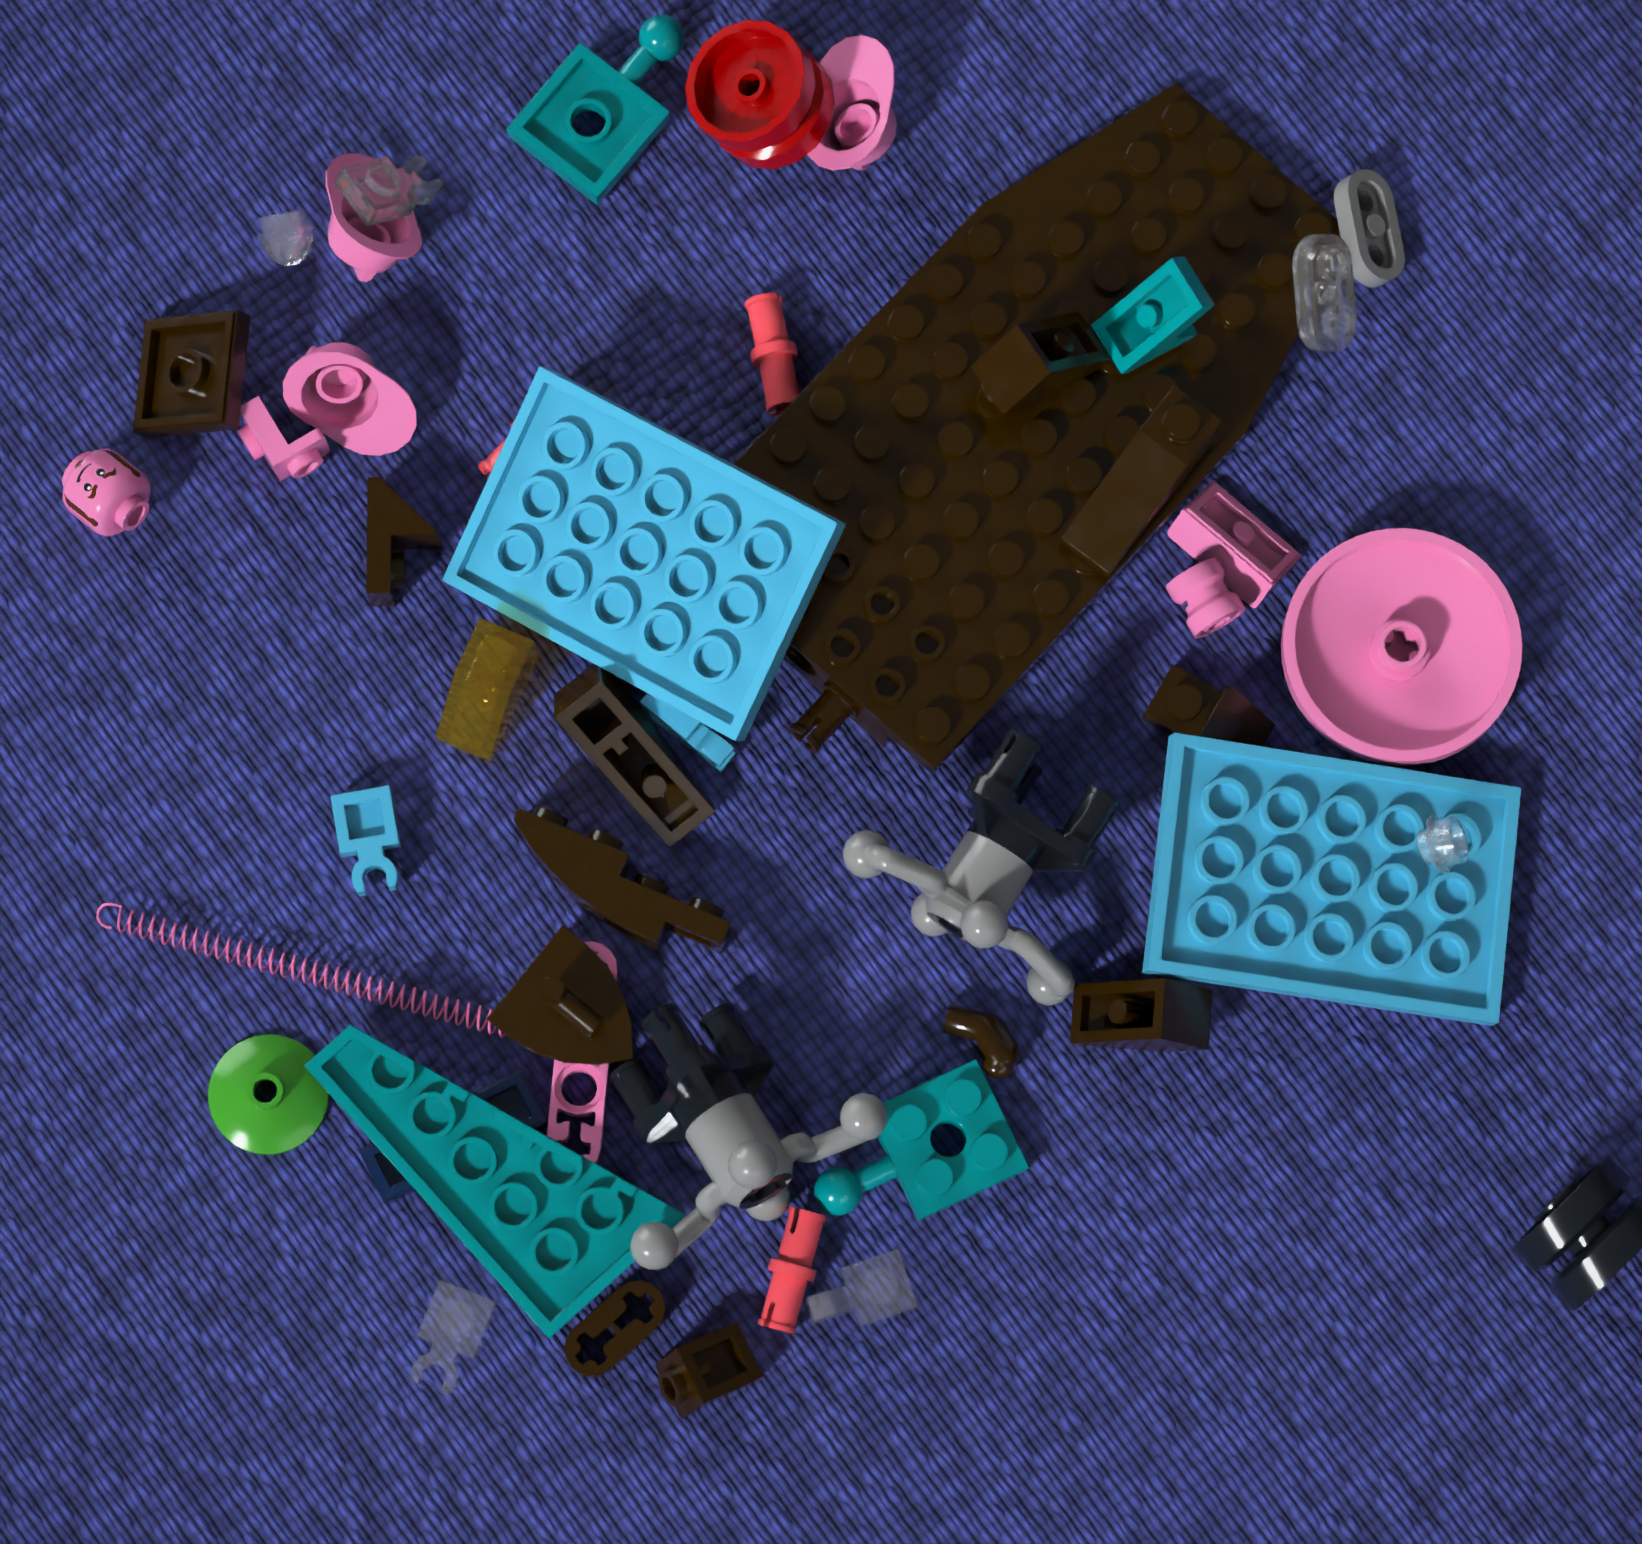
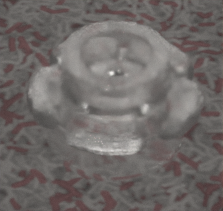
[1418,814,1468,873]

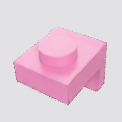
[237,396,330,481]

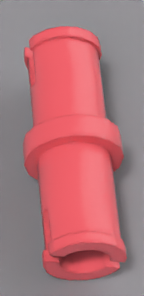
[745,293,800,416]
[758,1206,827,1335]

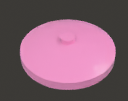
[1281,528,1522,766]

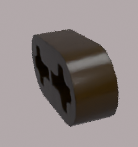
[564,1280,666,1378]

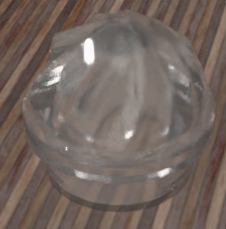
[257,209,315,266]

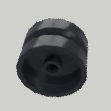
[1511,1155,1642,1311]

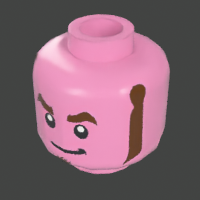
[62,448,151,537]

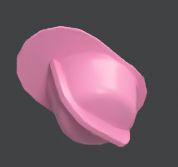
[807,35,897,171]
[326,153,423,282]
[283,342,417,456]

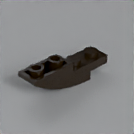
[514,806,732,953]

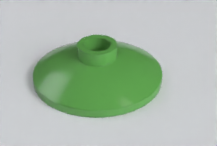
[208,1034,329,1155]

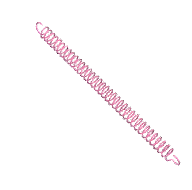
[96,903,505,1038]

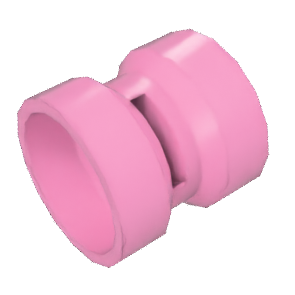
[1165,557,1246,639]

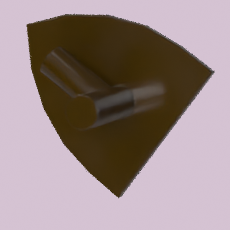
[487,925,633,1065]

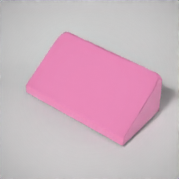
[1168,480,1302,608]

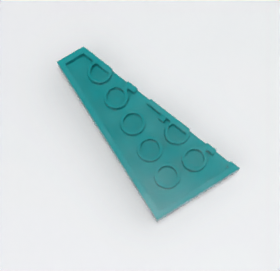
[304,1025,686,1339]

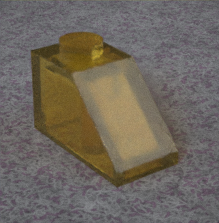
[435,618,538,762]

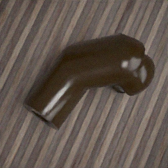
[943,1004,1020,1078]

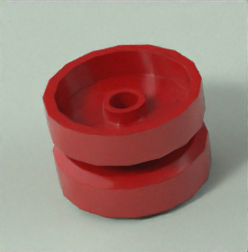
[685,20,835,170]

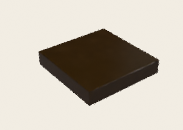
[133,310,251,438]

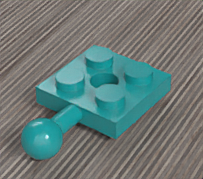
[506,14,685,206]
[814,1059,1029,1222]

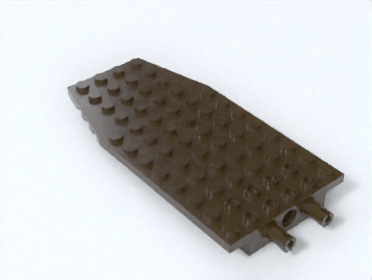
[733,83,1343,775]

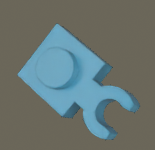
[640,693,736,772]
[330,785,401,896]

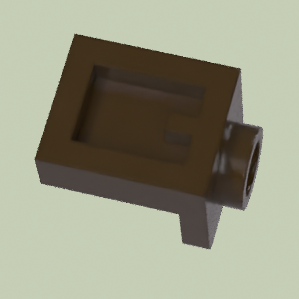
[656,1322,764,1418]

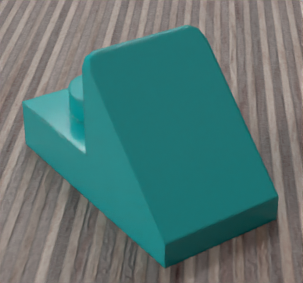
[1091,256,1215,374]

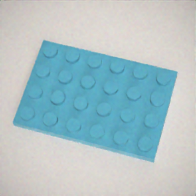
[442,366,846,741]
[1142,732,1521,1026]

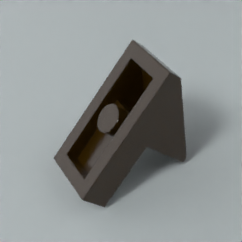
[366,477,443,607]
[1142,664,1275,746]

